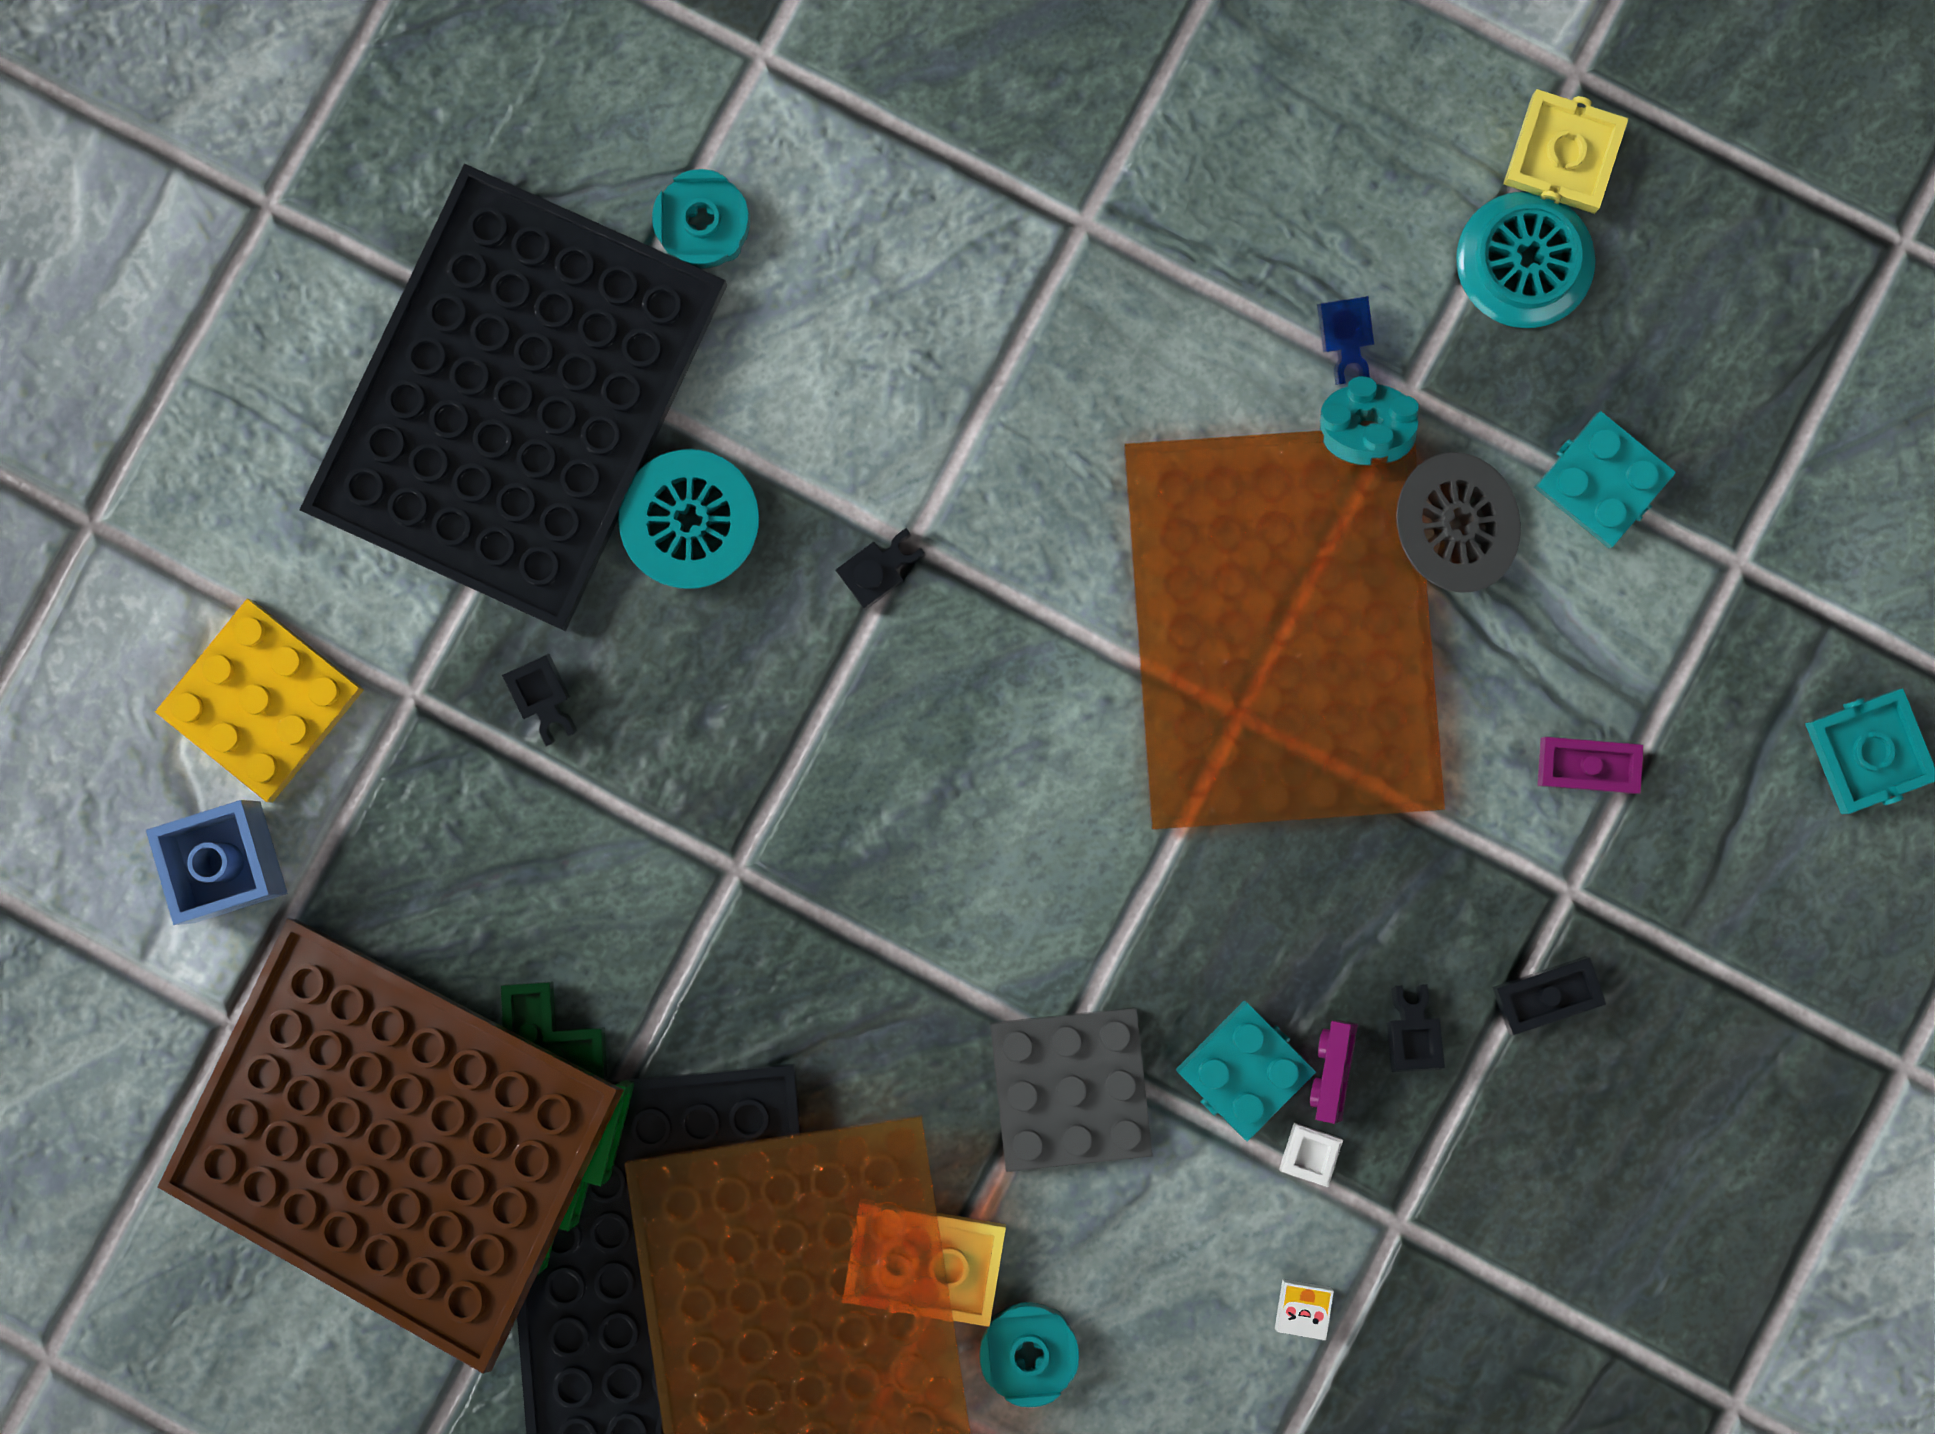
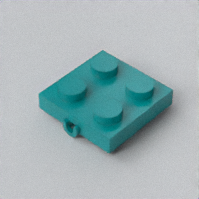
[1534,411,1676,549]
[1805,688,1935,814]
[1175,1001,1316,1142]

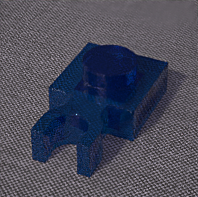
[1317,296,1374,385]

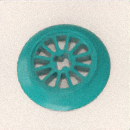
[1456,191,1596,328]
[619,449,759,589]

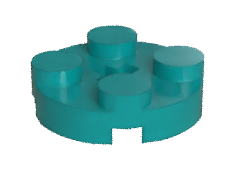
[652,169,750,269]
[1319,376,1419,465]
[980,1302,1079,1407]

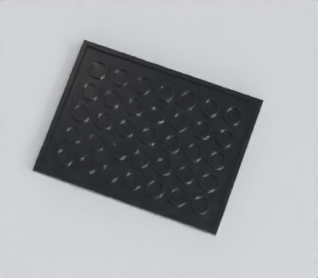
[299,163,727,632]
[517,1064,828,1434]

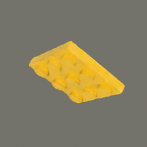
[155,598,364,803]

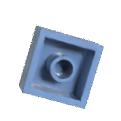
[146,800,288,925]

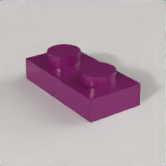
[1537,737,1644,794]
[1310,1020,1358,1124]

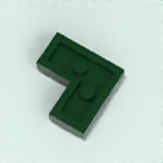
[501,981,607,1078]

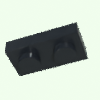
[1492,956,1606,1035]

